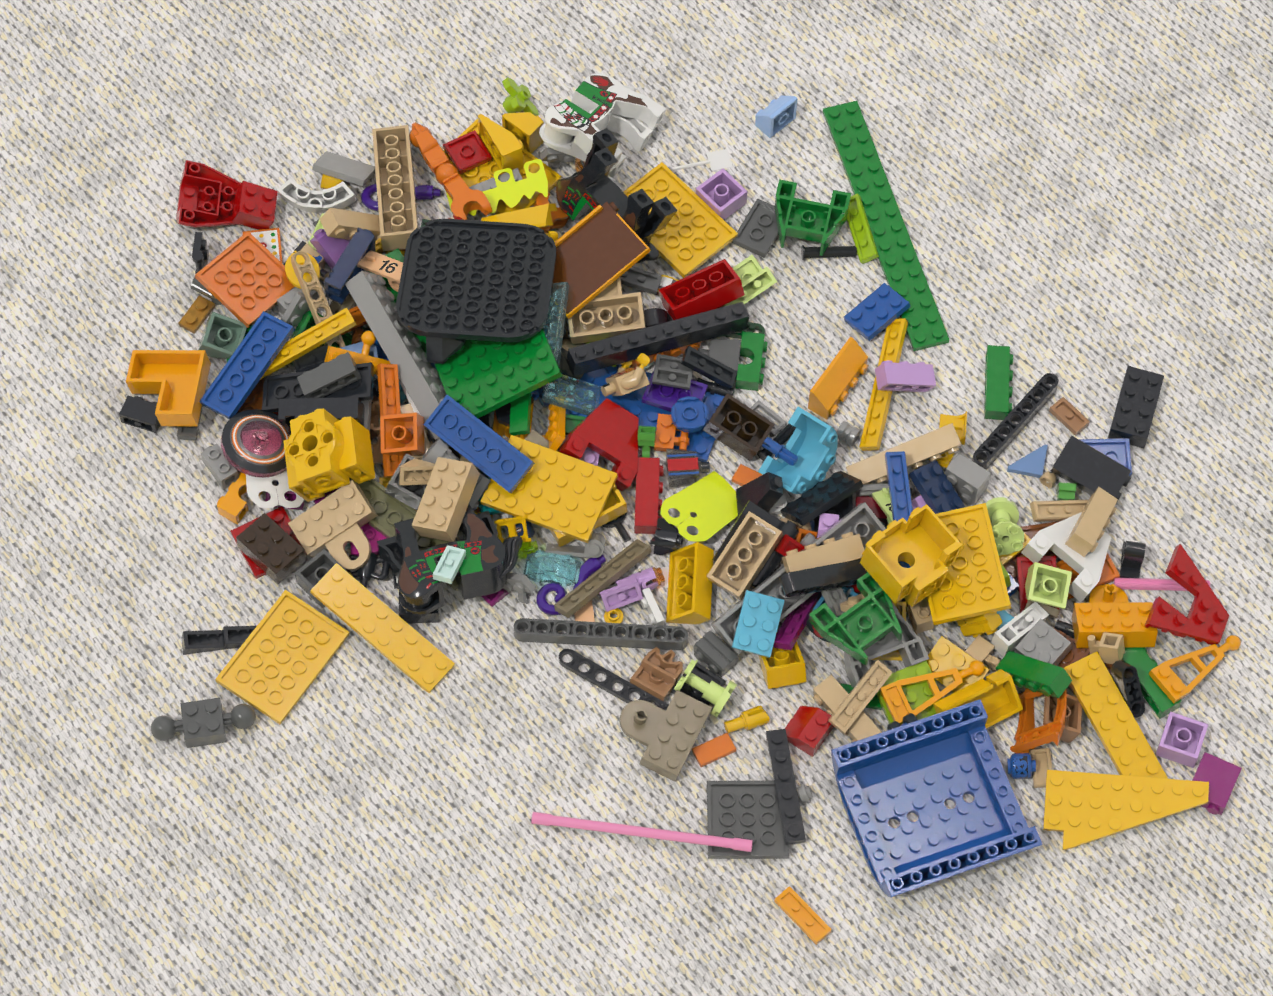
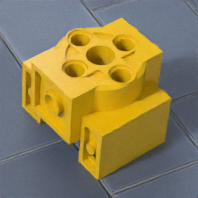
[284,408,375,502]
[860,504,962,607]

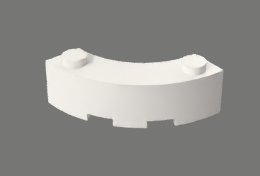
[277,178,357,213]

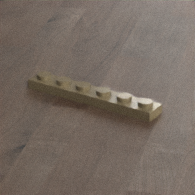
[554,539,652,618]

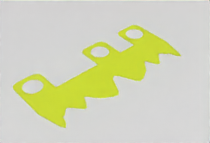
[445,159,548,216]

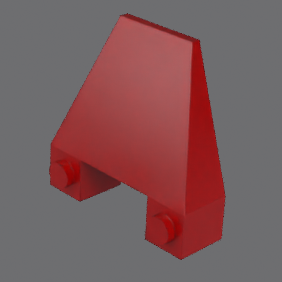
[558,398,639,491]

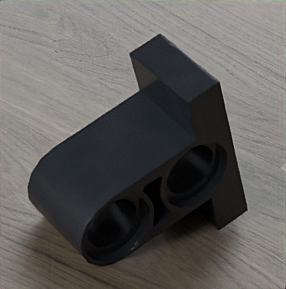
[1120,541,1146,578]

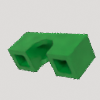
[736,331,768,391]

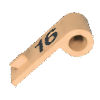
[357,250,403,292]

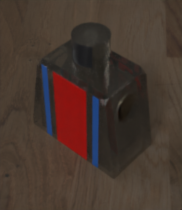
[666,449,710,489]

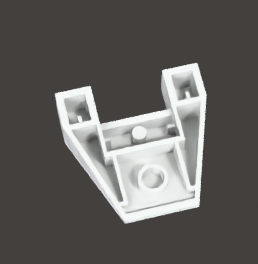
[1021,512,1111,602]

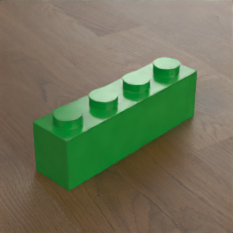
[984,345,1013,420]
[1122,647,1182,719]
[995,651,1072,698]

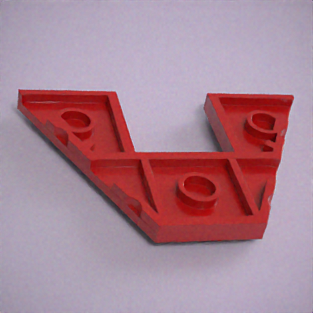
[1144,544,1229,645]

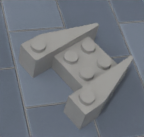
[844,603,929,687]

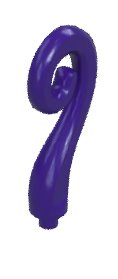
[361,184,441,211]
[536,555,606,616]

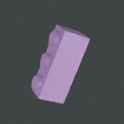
[875,360,936,392]

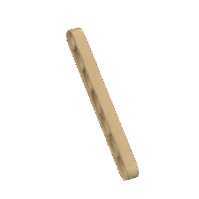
[291,251,345,348]

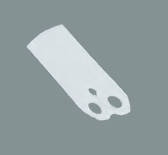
[241,430,304,509]

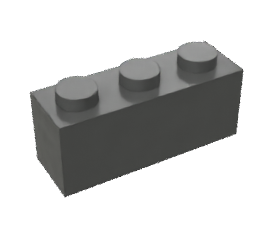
[297,352,362,398]

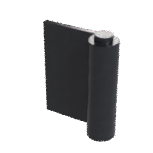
[712,501,799,587]

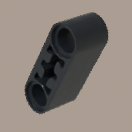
[1111,660,1145,718]

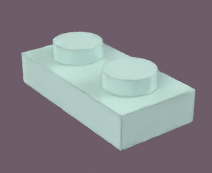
[433,545,466,584]

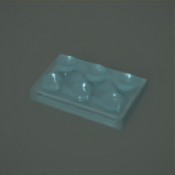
[542,374,601,416]

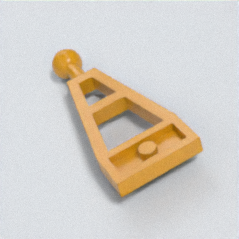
[1149,635,1241,704]
[879,660,985,724]

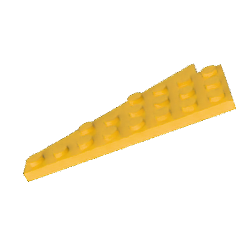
[1043,770,1209,850]

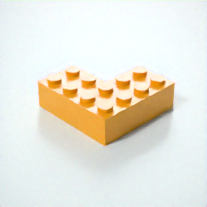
[126,350,211,426]

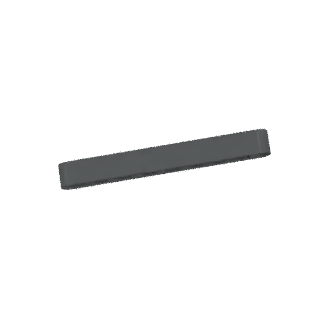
[514,618,688,650]

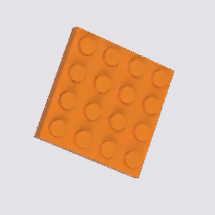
[195,231,295,328]

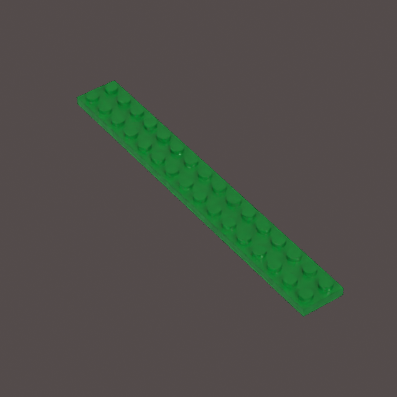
[822,101,949,351]

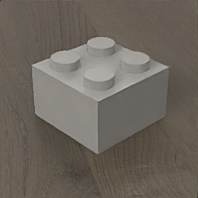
[945,453,991,506]
[1015,618,1072,666]

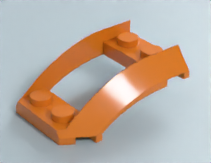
[1010,687,1067,753]

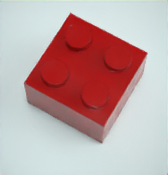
[232,181,278,230]

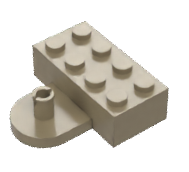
[619,690,712,781]

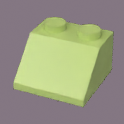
[1025,562,1072,609]

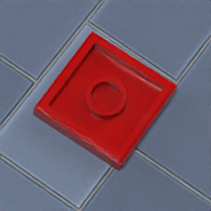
[443,130,492,175]

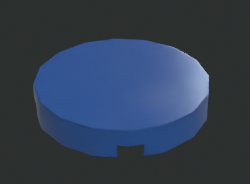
[671,396,709,433]

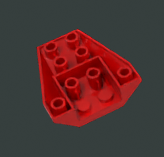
[176,160,241,228]

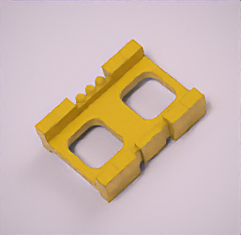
[494,515,532,543]

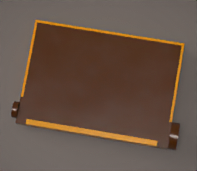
[551,202,651,319]

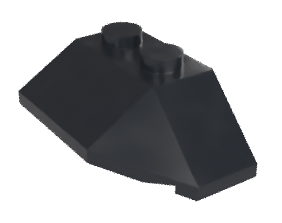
[426,337,466,364]

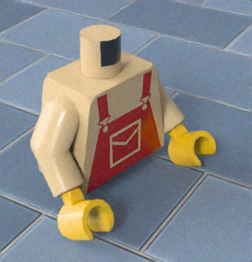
[601,353,650,397]

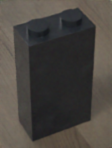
[1050,436,1132,503]

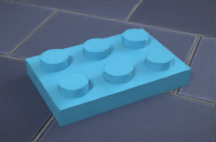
[731,590,784,658]

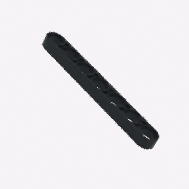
[559,649,669,711]

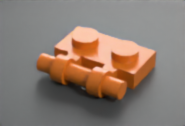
[654,413,690,452]

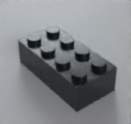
[1107,366,1164,449]

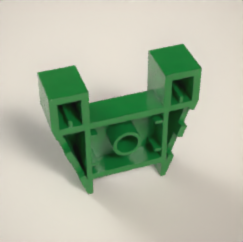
[774,179,851,256]
[809,572,902,665]

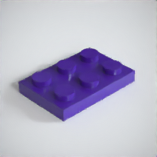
[642,371,708,412]

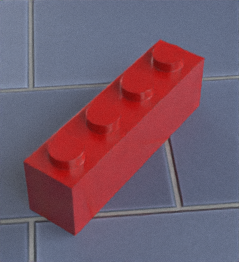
[634,457,663,534]

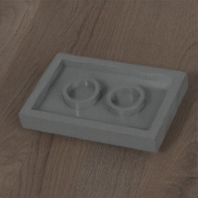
[732,198,779,258]

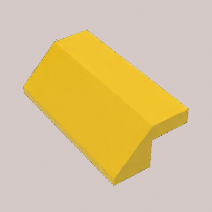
[481,203,557,228]

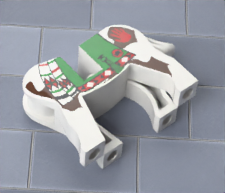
[539,74,666,178]

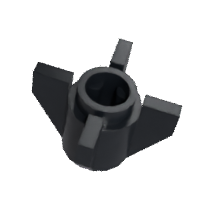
[650,517,684,556]

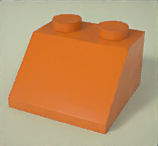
[380,412,425,456]

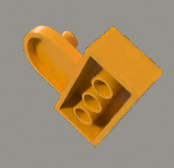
[1072,584,1158,648]

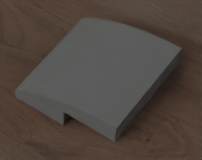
[652,354,693,390]

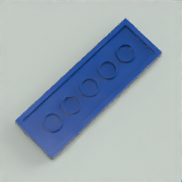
[199,311,295,419]
[423,395,535,493]

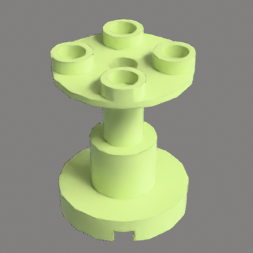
[986,497,1024,556]
[674,659,737,718]

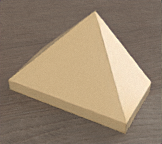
[399,458,435,485]

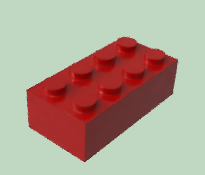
[659,259,745,320]

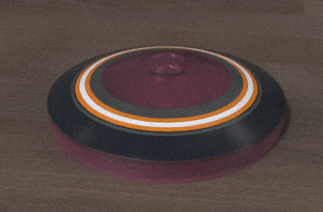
[221,409,291,478]

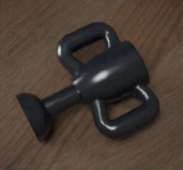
[345,552,390,588]

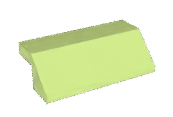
[716,255,777,309]

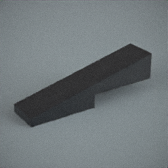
[181,626,256,655]

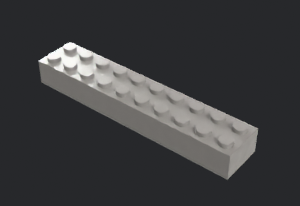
[345,271,446,440]
[711,502,886,655]

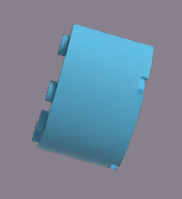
[758,407,838,494]

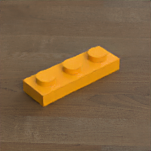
[774,886,832,945]

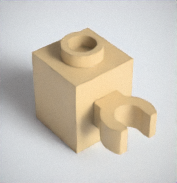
[965,635,1000,672]

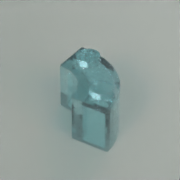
[524,550,581,587]

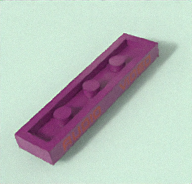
[773,591,822,650]

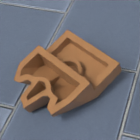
[630,647,683,702]

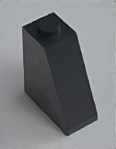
[736,472,783,517]

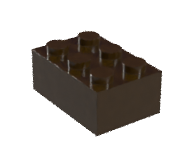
[703,393,775,461]
[236,513,306,584]

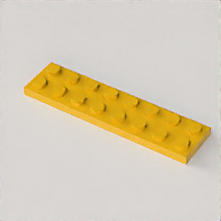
[310,563,455,693]
[1064,651,1168,779]

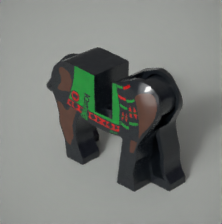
[556,128,678,263]
[377,504,523,614]

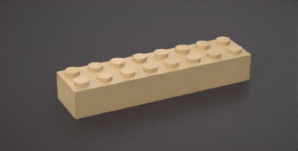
[372,125,418,251]

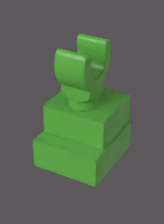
[638,426,656,458]
[1057,483,1076,501]

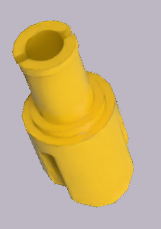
[724,706,770,734]

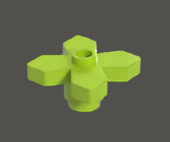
[502,77,539,116]

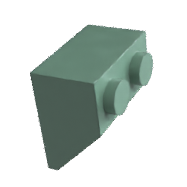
[198,312,247,359]

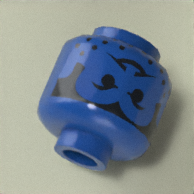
[1007,753,1036,779]

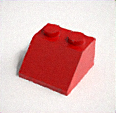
[784,706,834,757]

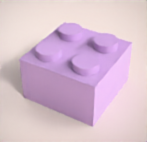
[696,168,748,220]
[1156,711,1209,768]

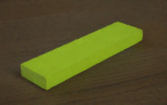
[847,193,879,264]

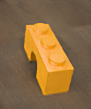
[217,468,263,525]

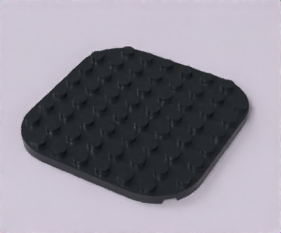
[396,219,556,342]

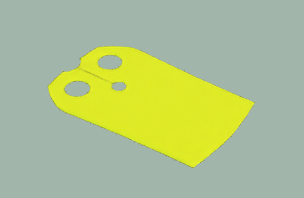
[660,471,738,542]

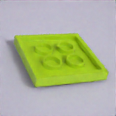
[876,660,943,725]

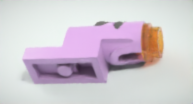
[600,567,665,612]

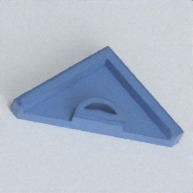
[1007,445,1048,478]

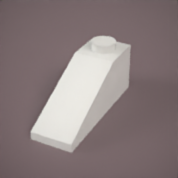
[991,602,1049,658]

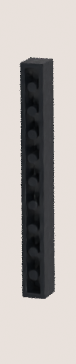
[566,302,750,376]

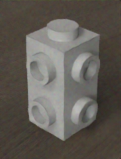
[201,444,240,489]

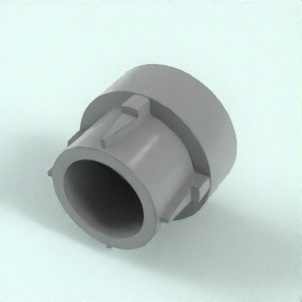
[421,438,459,464]

